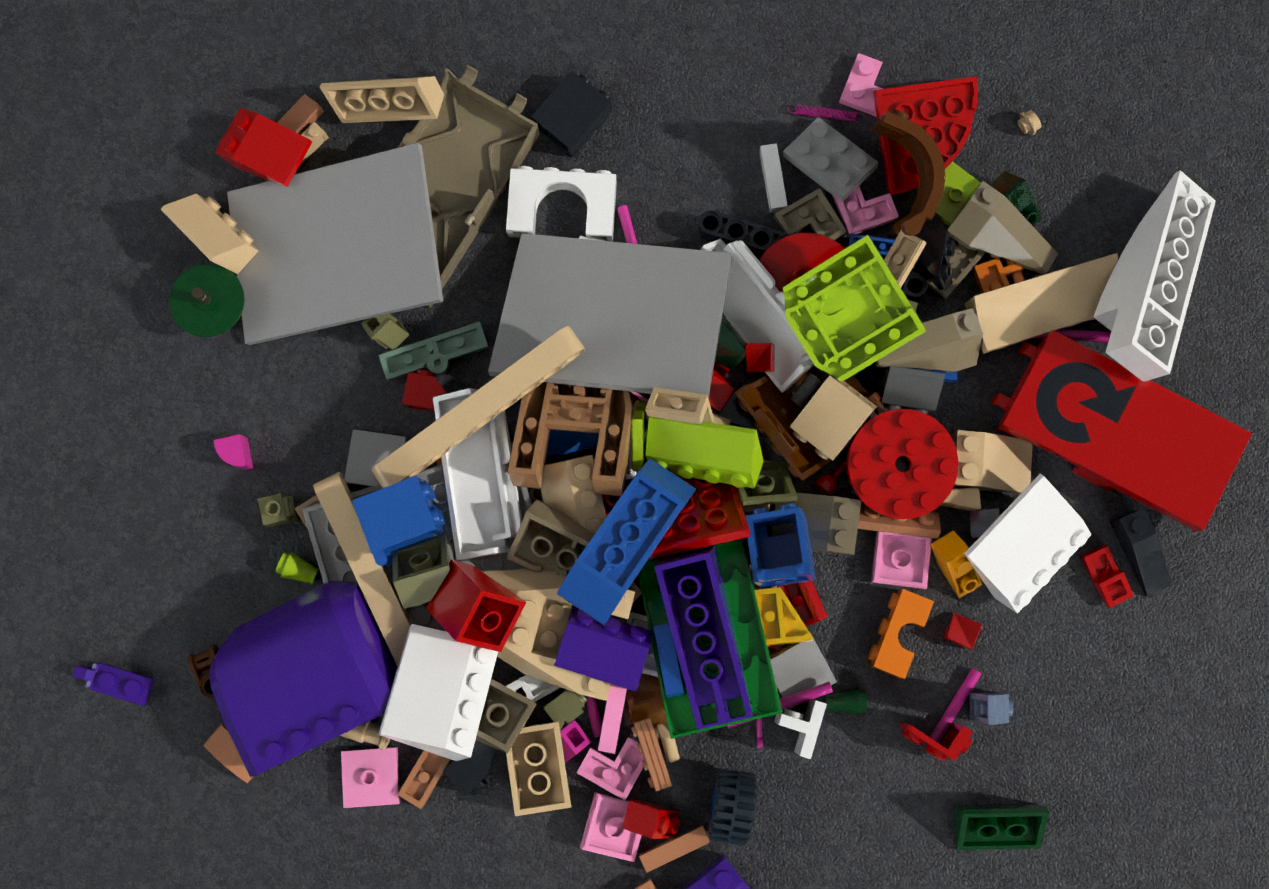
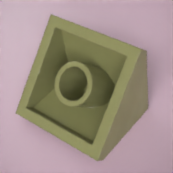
[736,461,798,507]

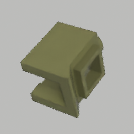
[361,314,409,350]
[258,493,298,528]
[544,690,588,730]

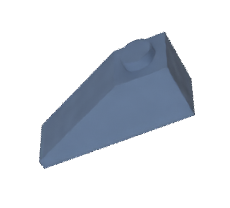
[969,693,1013,725]

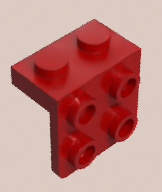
[898,722,973,762]

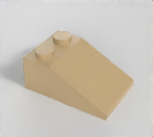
[951,430,1032,494]

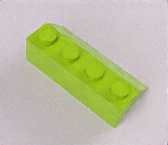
[646,416,764,488]

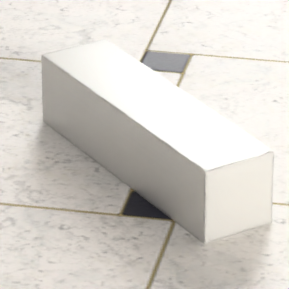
[759,143,788,213]

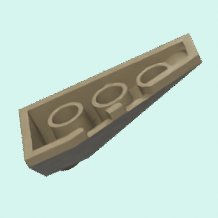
[875,308,983,373]
[507,500,594,576]

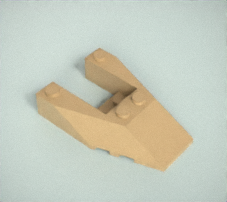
[482,568,635,701]

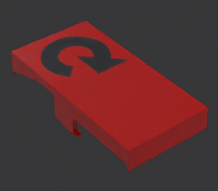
[991,330,1252,533]

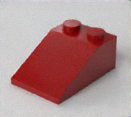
[215,107,312,187]

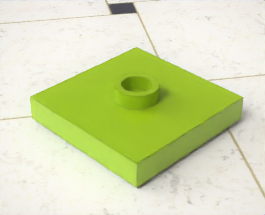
[934,161,981,226]
[631,401,648,471]

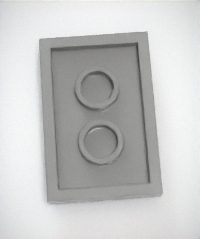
[783,117,878,202]

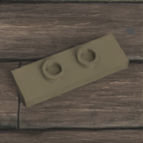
[927,243,986,301]

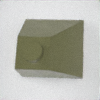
[392,536,450,609]

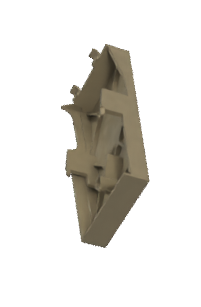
[398,65,540,308]

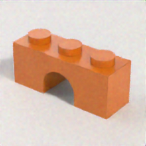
[868,589,934,679]

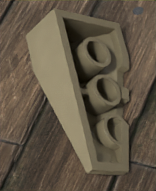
[947,181,1058,275]

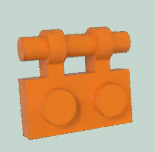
[972,258,1025,294]

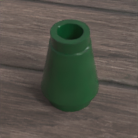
[827,687,867,715]

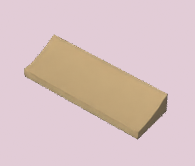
[965,253,1118,354]

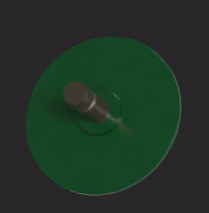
[169,264,245,337]

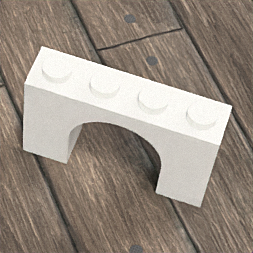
[506,166,617,242]

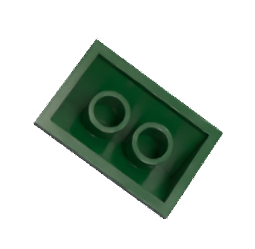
[954,803,1049,850]

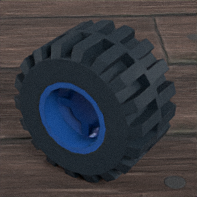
[708,768,757,846]

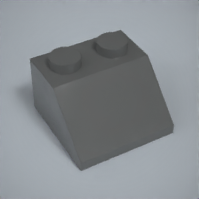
[879,366,945,415]

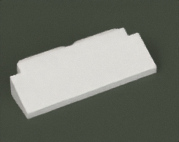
[700,238,814,392]
[433,388,522,560]

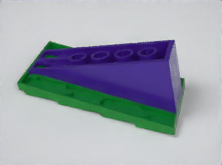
[638,538,782,739]

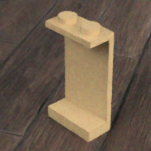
[645,387,715,424]

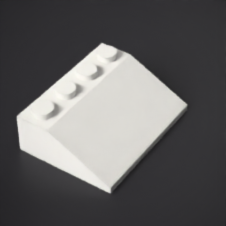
[964,474,1091,614]
[378,624,498,761]

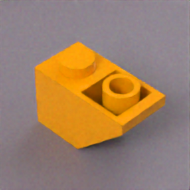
[930,531,982,599]

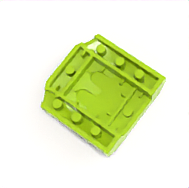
[783,235,926,382]

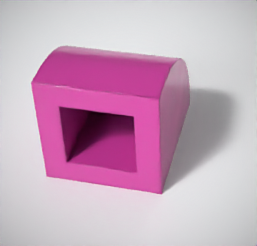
[213,434,253,470]
[560,720,591,763]

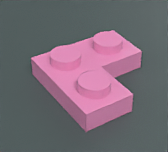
[839,53,883,117]
[832,186,899,237]
[577,737,645,800]

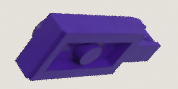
[72,663,155,706]

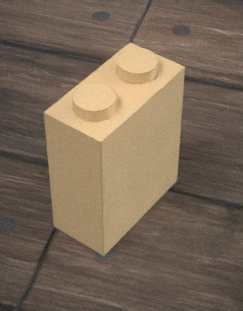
[790,375,877,461]

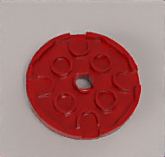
[847,409,959,519]

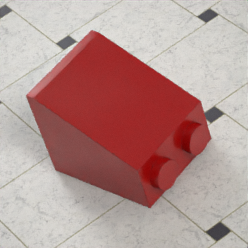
[426,559,526,652]

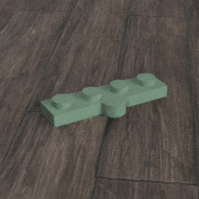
[379,321,489,382]

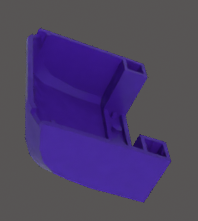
[209,581,398,777]

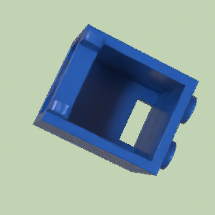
[352,476,446,567]
[745,504,816,588]

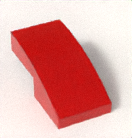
[1080,544,1134,608]

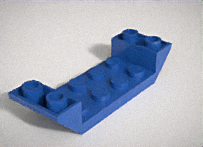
[556,459,696,626]

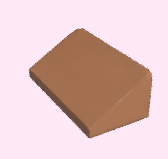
[277,94,324,135]

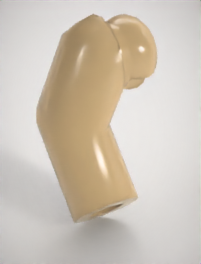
[653,723,680,762]

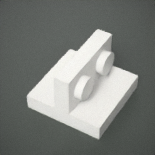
[774,699,827,759]

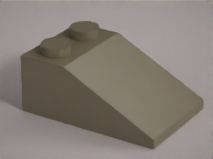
[770,493,861,557]
[476,679,537,753]

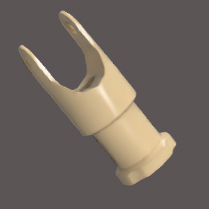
[339,721,390,751]

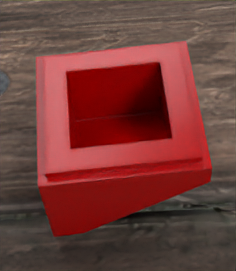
[745,343,775,372]
[943,613,982,650]

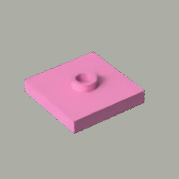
[871,531,932,590]
[341,747,400,808]
[580,792,642,862]

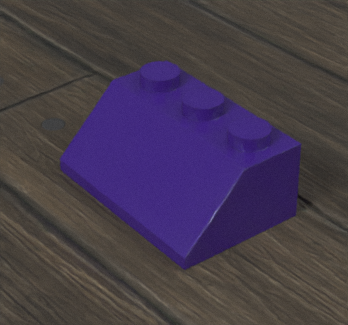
[554,607,654,691]

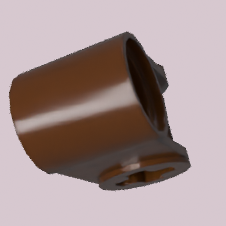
[187,644,219,699]

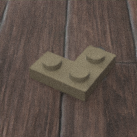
[774,188,847,241]

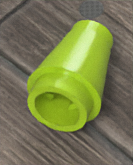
[275,552,319,584]

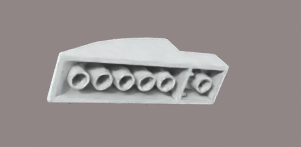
[1094,171,1216,382]

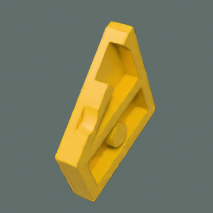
[755,587,813,646]

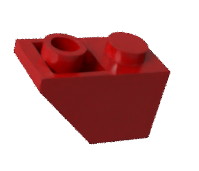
[622,800,680,839]

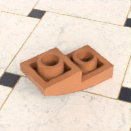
[204,723,253,783]

